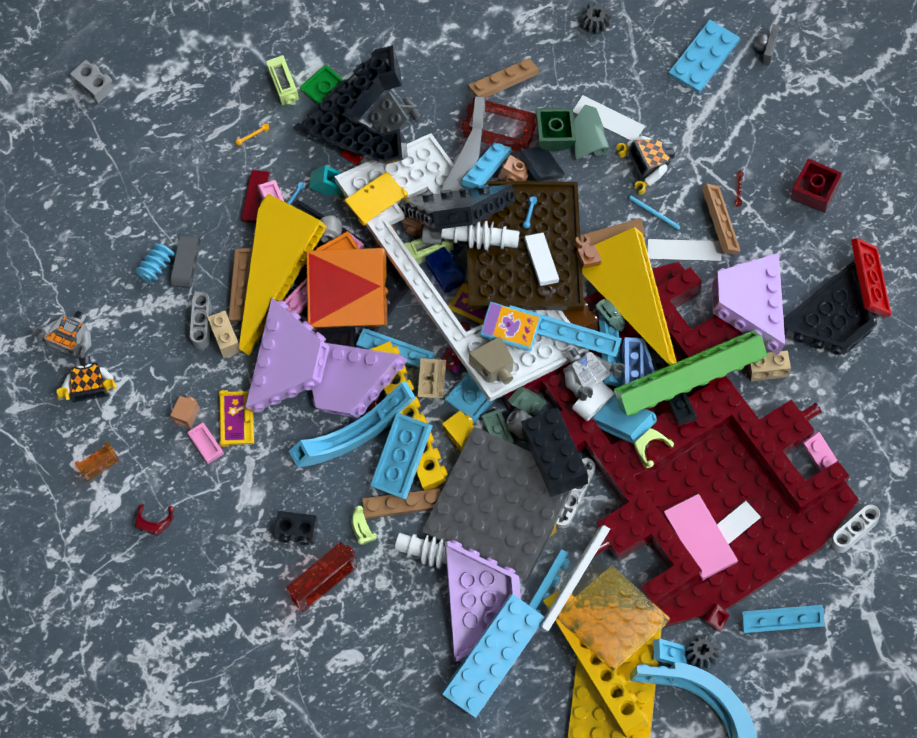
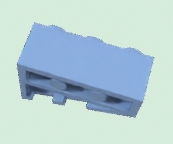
[622,338,656,386]

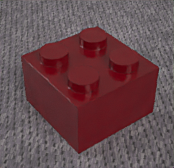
[791,158,842,213]

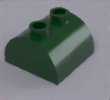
[535,108,576,151]

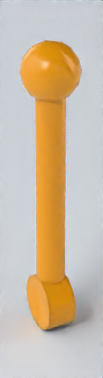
[235,124,269,146]

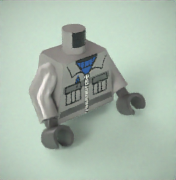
[563,348,625,401]

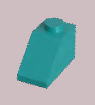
[309,165,345,196]

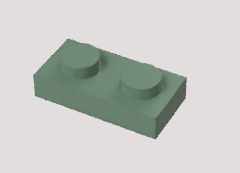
[508,386,547,416]
[482,409,514,444]

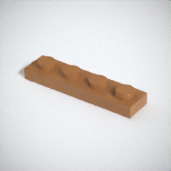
[468,58,539,98]
[702,184,741,255]
[229,248,253,322]
[363,488,441,519]

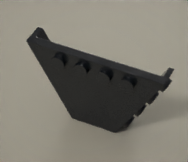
[401,184,515,230]
[783,259,877,355]

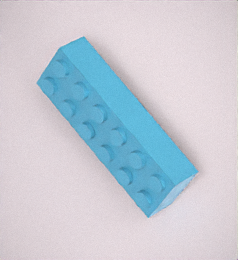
[440,594,546,718]

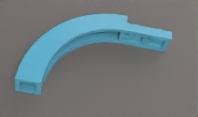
[289,382,415,467]
[630,662,757,738]

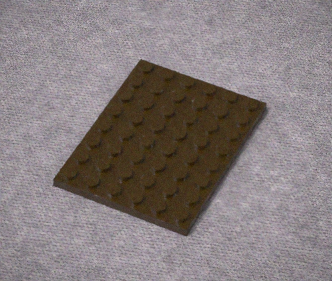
[467,181,584,311]

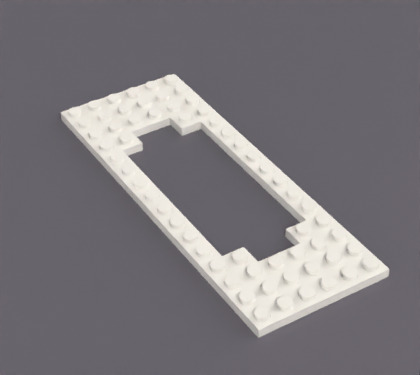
[335,133,589,402]

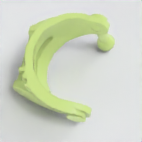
[634,428,674,469]
[351,506,377,545]

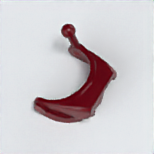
[135,504,174,536]

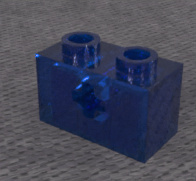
[425,246,465,294]

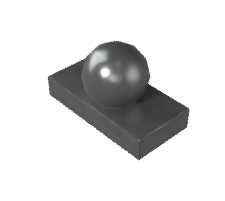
[753,24,780,65]

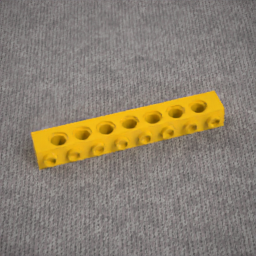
[369,341,448,490]
[543,590,648,738]

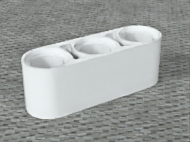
[572,382,615,421]
[832,505,880,553]

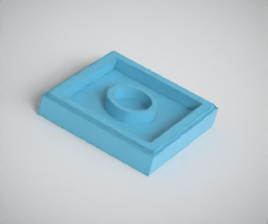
[444,372,495,424]

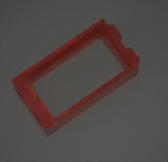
[461,97,537,152]
[286,542,357,613]

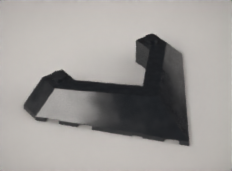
[293,45,408,164]

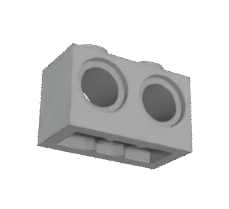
[70,60,114,103]

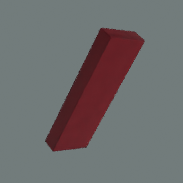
[242,170,271,223]

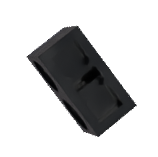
[274,511,318,545]

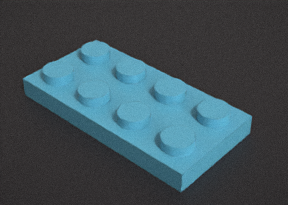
[669,20,740,94]
[370,413,433,499]

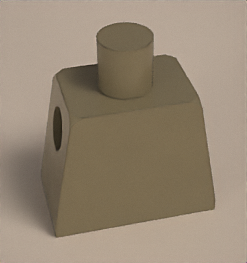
[469,336,514,385]

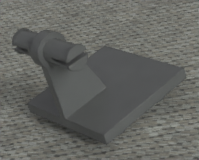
[367,92,422,133]

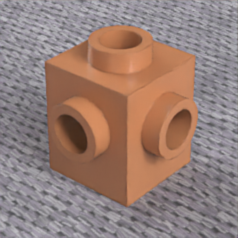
[498,155,529,181]

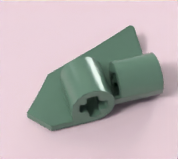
[574,104,610,160]

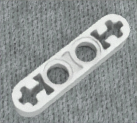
[556,458,595,529]

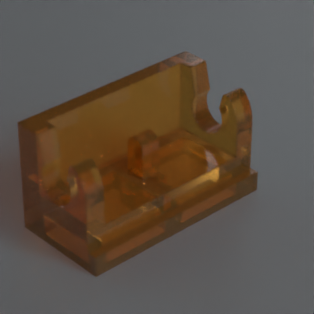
[75,441,120,482]

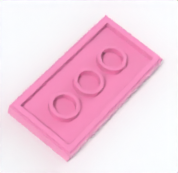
[664,494,738,580]

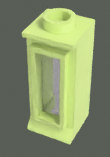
[266,55,299,105]
[404,238,454,265]

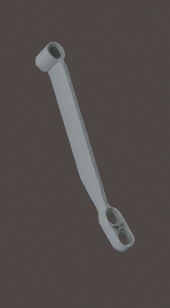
[422,96,485,245]

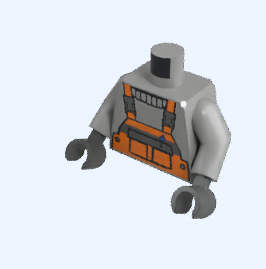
[31,311,92,359]

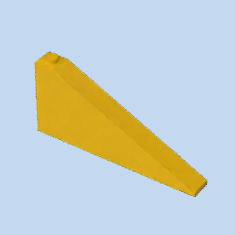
[239,193,327,356]
[582,227,677,365]

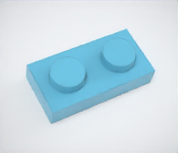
[653,638,687,665]

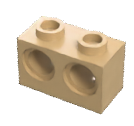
[207,311,241,358]
[748,350,791,381]
[418,358,446,398]

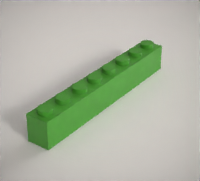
[614,330,767,416]

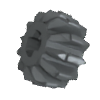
[581,2,612,34]
[686,635,720,669]

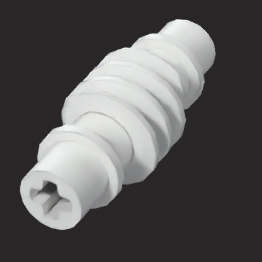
[441,221,519,250]
[395,533,463,569]

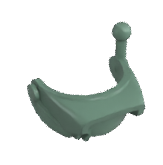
[590,299,626,331]

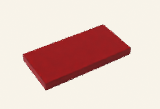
[851,238,892,318]

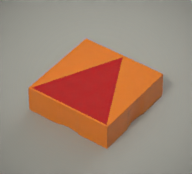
[307,248,388,329]

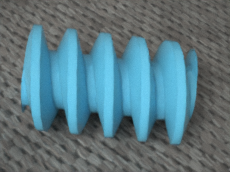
[135,244,175,285]

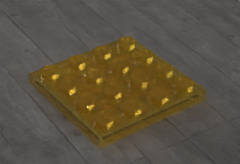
[557,565,670,671]

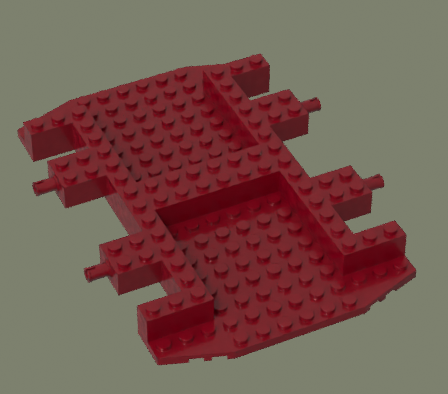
[500,262,859,628]

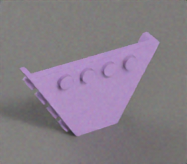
[712,253,785,355]
[246,298,330,412]
[311,343,408,418]
[445,540,521,663]

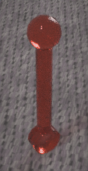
[735,170,744,207]

